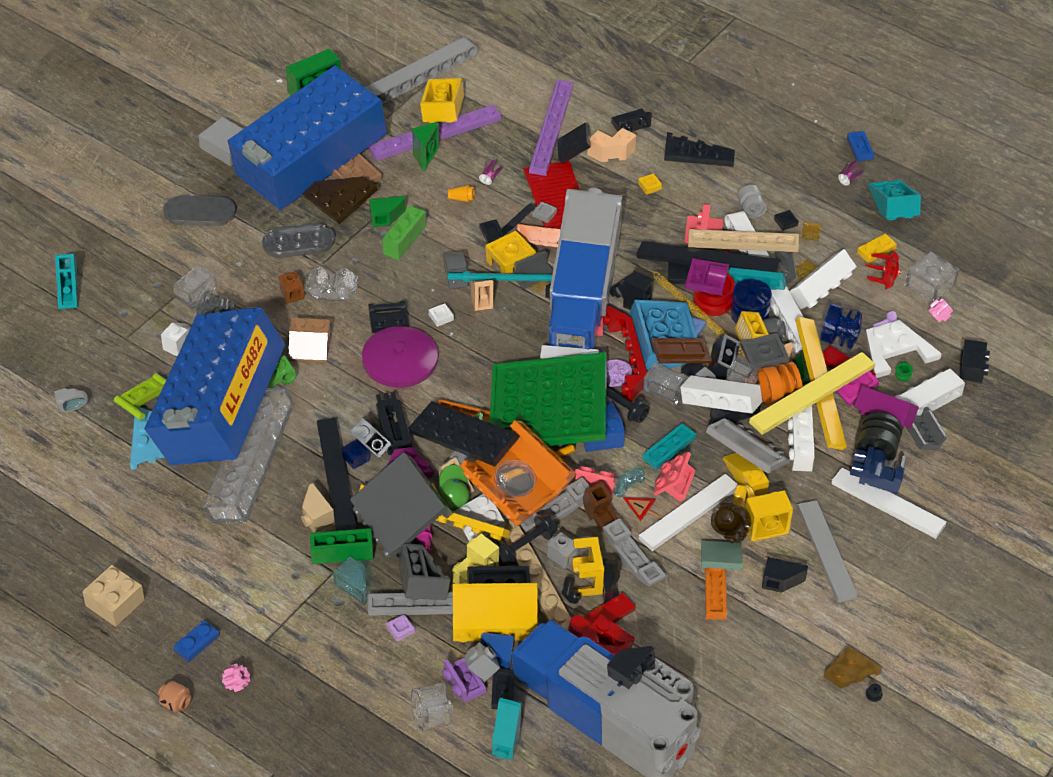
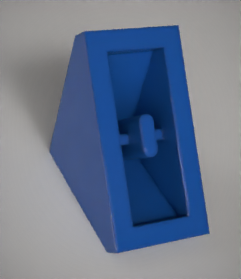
[481,633,514,669]

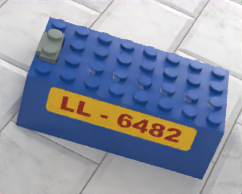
[144,307,285,465]

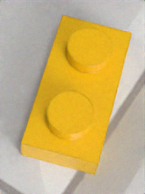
[857,234,897,263]

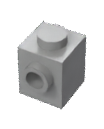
[547,532,579,569]
[464,642,500,682]

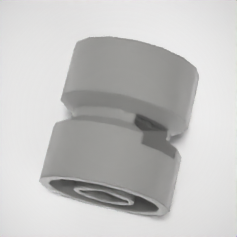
[738,185,767,219]

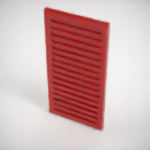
[523,161,580,230]

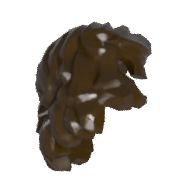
[711,502,752,544]

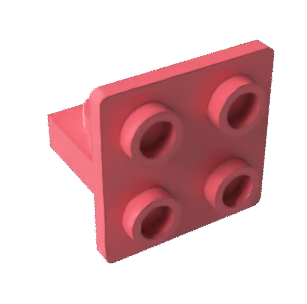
[684,204,723,244]
[653,452,696,502]
[574,466,618,497]

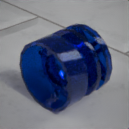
[730,279,772,324]
[821,304,863,350]

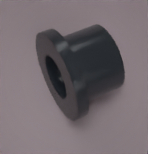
[866,683,883,702]

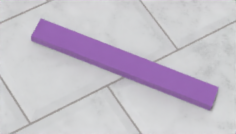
[529,80,573,176]

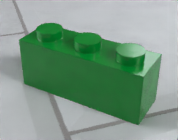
[310,528,373,564]

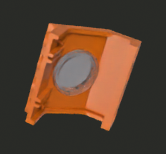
[460,420,577,526]

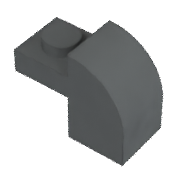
[443,251,468,289]

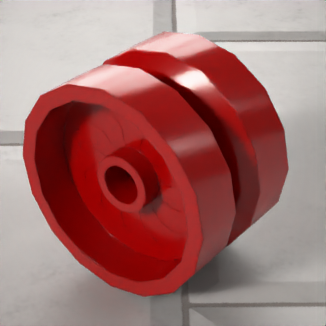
[692,274,735,316]

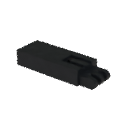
[376,392,412,455]

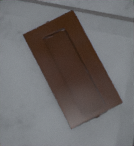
[650,338,712,364]

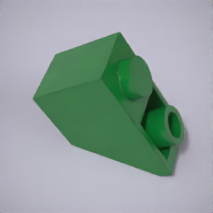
[369,196,406,227]

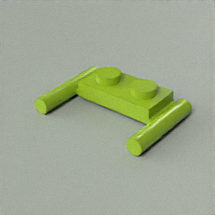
[114,373,166,420]

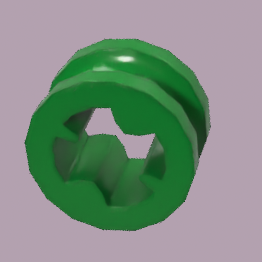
[895,363,913,382]

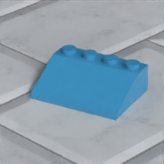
[629,300,697,371]

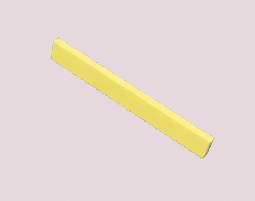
[749,352,875,435]

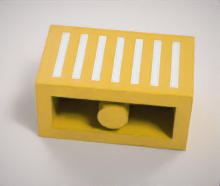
[735,311,769,342]

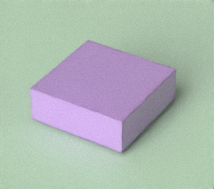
[386,614,415,642]

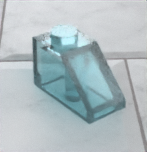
[333,557,367,605]

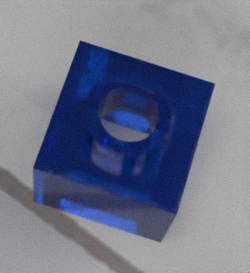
[342,439,370,470]

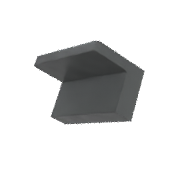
[514,250,553,289]

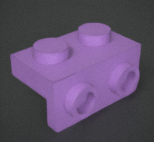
[442,658,487,703]

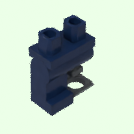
[850,446,906,494]

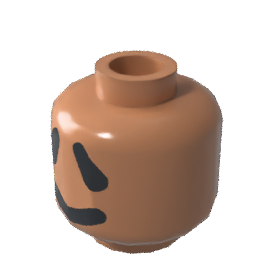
[158,681,191,713]

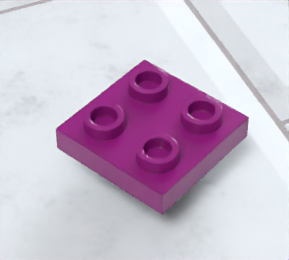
[685,258,729,295]

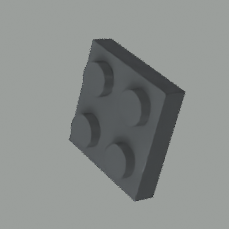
[741,333,789,372]

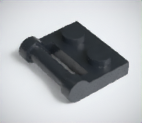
[368,300,409,333]

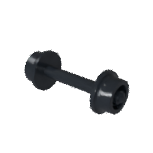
[607,377,650,423]
[497,514,558,566]

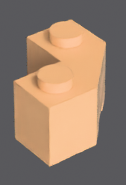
[587,128,637,162]

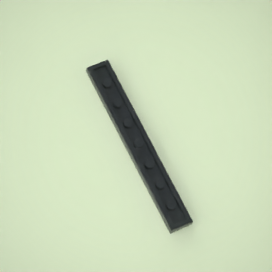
[636,242,782,273]
[317,418,357,531]

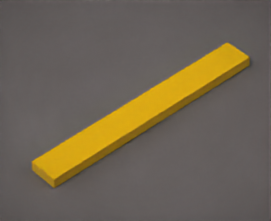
[795,317,847,450]

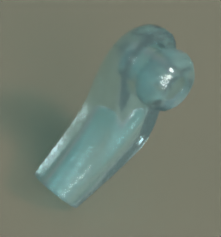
[614,469,645,497]

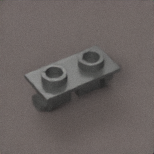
[775,251,797,285]

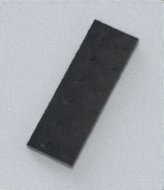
[408,401,519,467]

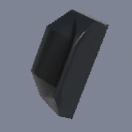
[602,558,620,604]

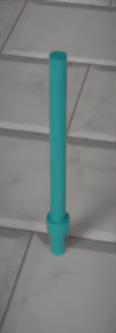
[447,271,553,282]

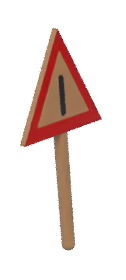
[623,497,664,522]

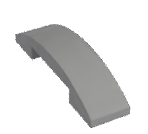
[520,477,591,534]
[603,518,666,587]

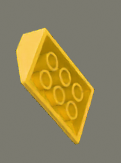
[453,583,538,642]

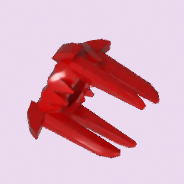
[865,251,901,289]

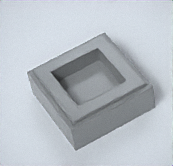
[532,201,557,223]

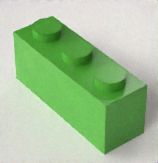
[382,205,426,260]

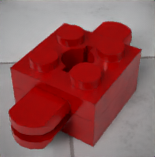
[568,614,635,655]

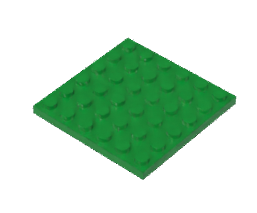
[489,352,607,446]

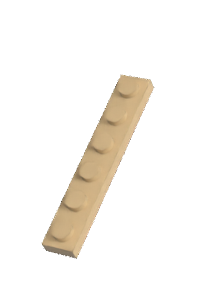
[688,229,799,252]

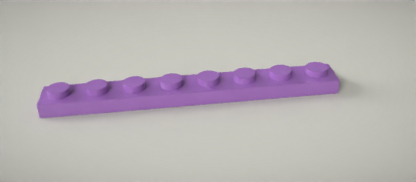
[369,105,501,161]

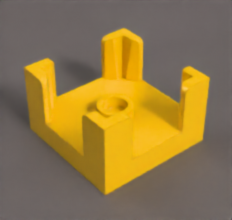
[485,231,536,282]
[572,537,604,596]

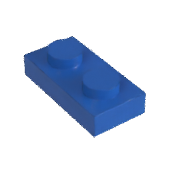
[847,131,874,162]
[174,620,219,662]

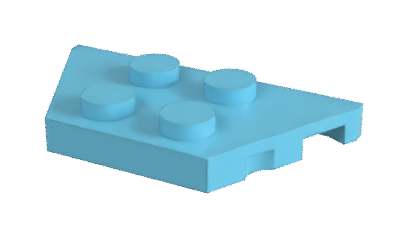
[130,407,164,469]

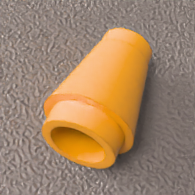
[448,185,475,203]

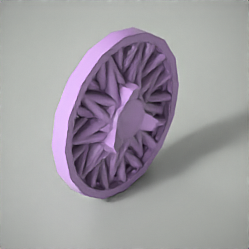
[607,359,632,387]

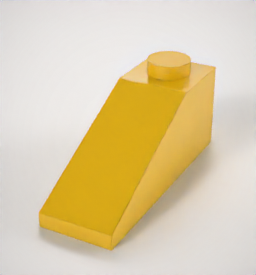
[723,453,769,498]

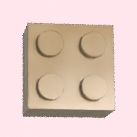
[82,565,144,627]

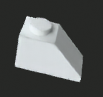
[161,323,191,356]

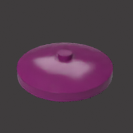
[362,326,438,388]

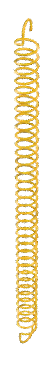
[654,272,745,356]

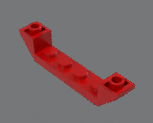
[603,306,647,402]

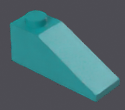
[55,254,77,310]
[492,698,521,760]

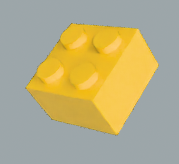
[745,491,793,542]

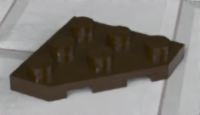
[303,177,378,224]

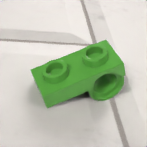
[265,355,296,393]

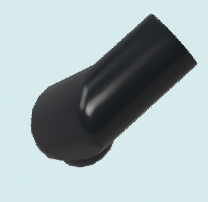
[562,577,582,604]

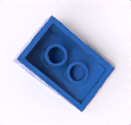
[583,401,625,452]

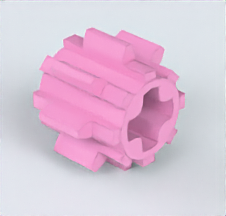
[928,298,953,323]
[222,663,250,692]

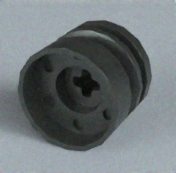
[856,412,903,461]

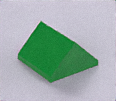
[412,122,439,171]

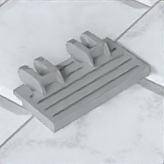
[706,418,789,473]

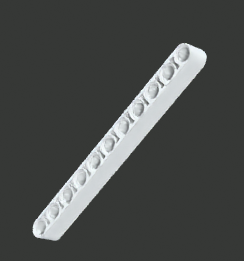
[725,211,804,355]

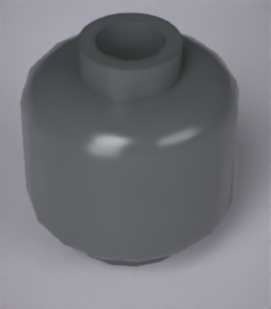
[763,318,786,340]

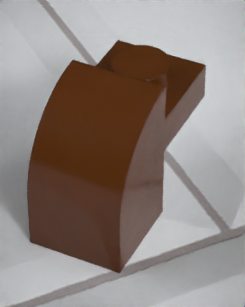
[583,482,619,533]

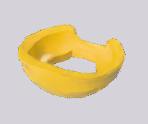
[733,485,754,509]

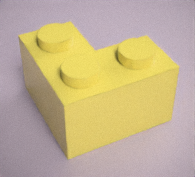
[452,534,499,584]

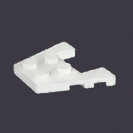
[865,320,941,378]

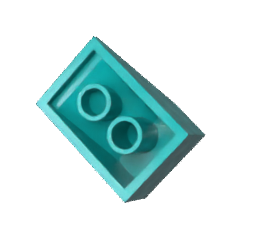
[868,180,921,220]

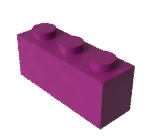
[854,386,919,428]

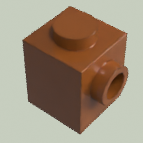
[279,271,304,304]

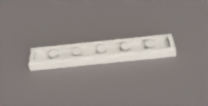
[831,468,946,539]
[639,474,738,551]

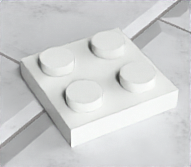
[453,494,506,541]

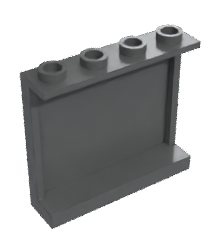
[350,452,453,561]

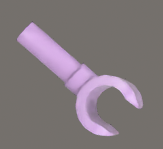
[873,311,897,327]

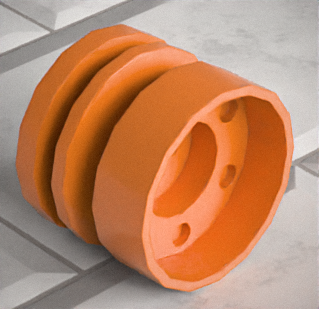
[758,362,803,407]

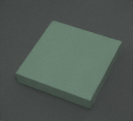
[701,540,743,570]

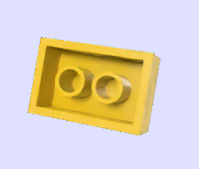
[420,78,464,123]

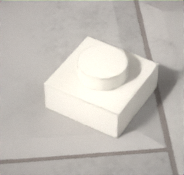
[428,303,454,327]

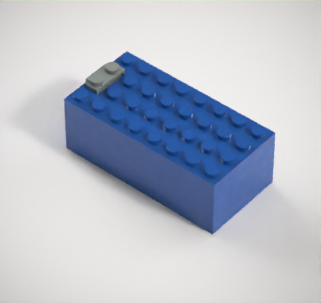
[227,65,387,210]

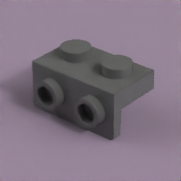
[907,410,947,451]

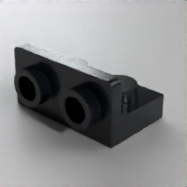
[611,109,652,132]

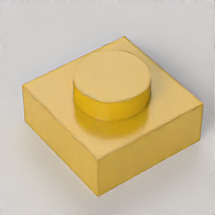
[638,173,662,195]

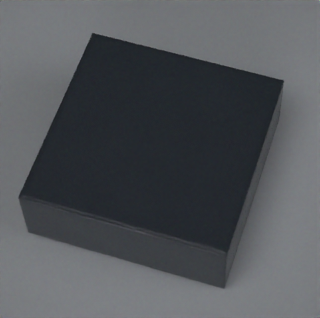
[774,210,799,231]

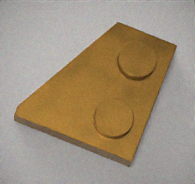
[824,646,882,689]

